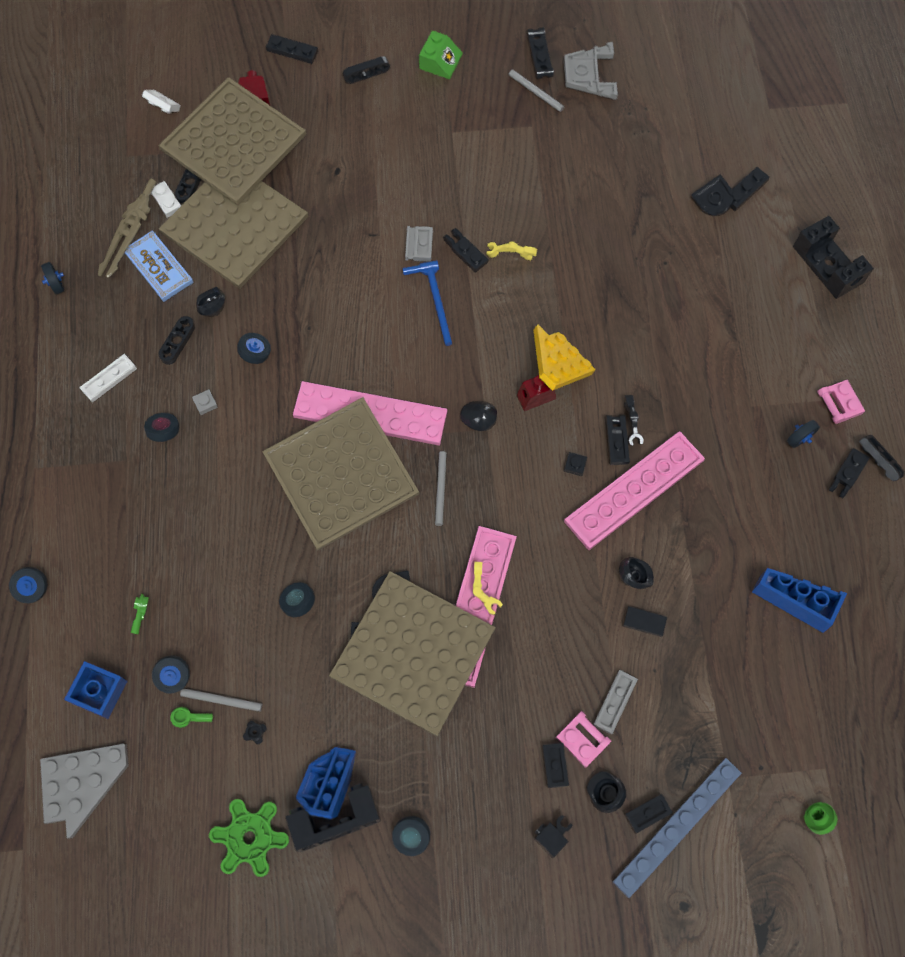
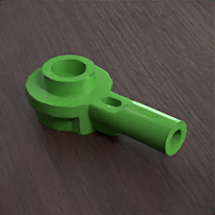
[131,594,149,634]
[170,707,213,728]

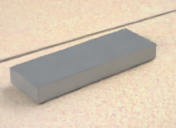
[593,670,638,735]

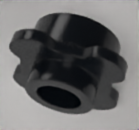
[243,721,267,744]

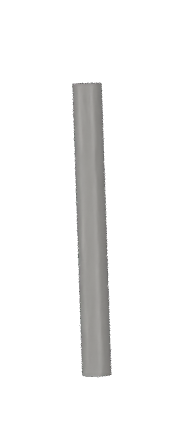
[509,70,564,112]
[435,451,447,526]
[180,688,263,712]

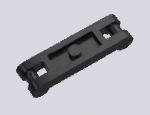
[527,27,554,79]

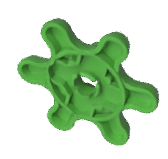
[209,799,289,877]

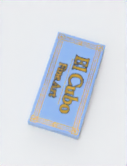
[125,231,194,302]

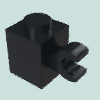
[534,815,572,858]

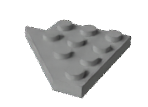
[40,744,128,839]

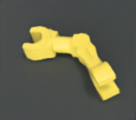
[486,242,537,260]
[473,562,502,616]

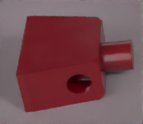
[238,70,270,105]
[517,375,556,411]

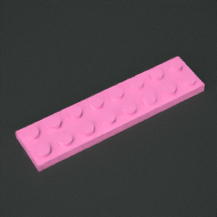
[293,381,447,446]
[564,431,705,550]
[456,526,517,688]

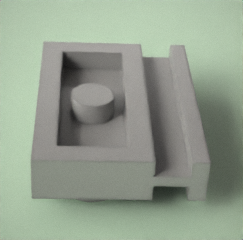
[405,226,433,262]

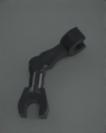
[624,395,643,445]

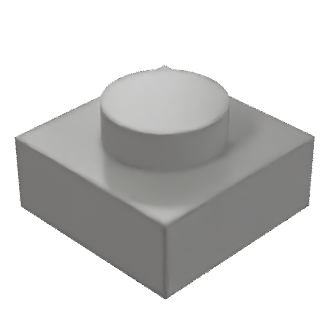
[192,390,218,415]

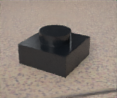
[564,452,587,476]

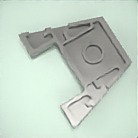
[564,42,618,99]

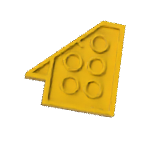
[533,325,595,391]

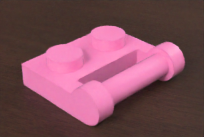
[817,380,865,424]
[556,711,611,768]

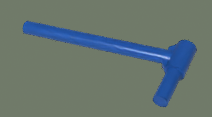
[402,260,452,346]

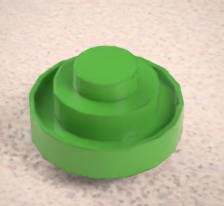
[804,802,838,835]

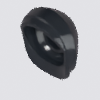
[196,287,225,317]
[460,401,497,431]
[619,557,654,589]
[587,771,626,813]

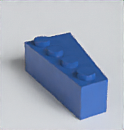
[752,568,847,633]

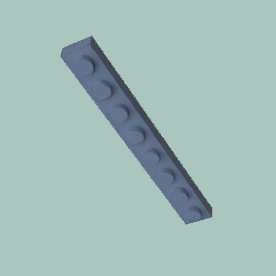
[612,758,741,898]

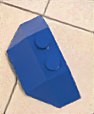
[296,747,356,819]

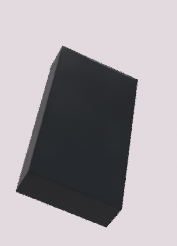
[623,606,667,637]

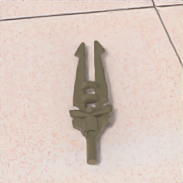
[98,179,156,278]

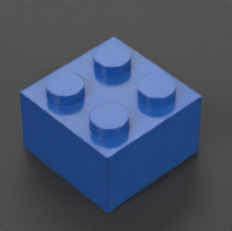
[64,661,127,719]

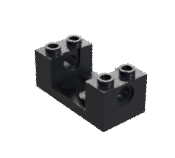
[793,216,874,299]
[285,783,381,853]

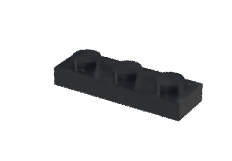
[266,34,318,64]
[731,167,770,211]

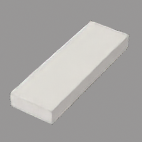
[79,354,137,403]

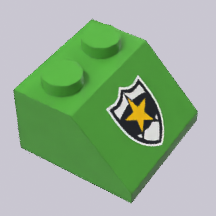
[419,30,463,79]

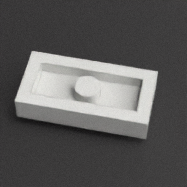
[142,90,181,113]
[151,181,181,218]

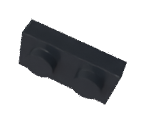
[542,743,569,788]
[624,794,673,834]

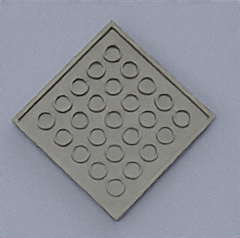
[159,77,307,205]
[159,181,309,289]
[262,397,419,551]
[329,571,496,737]

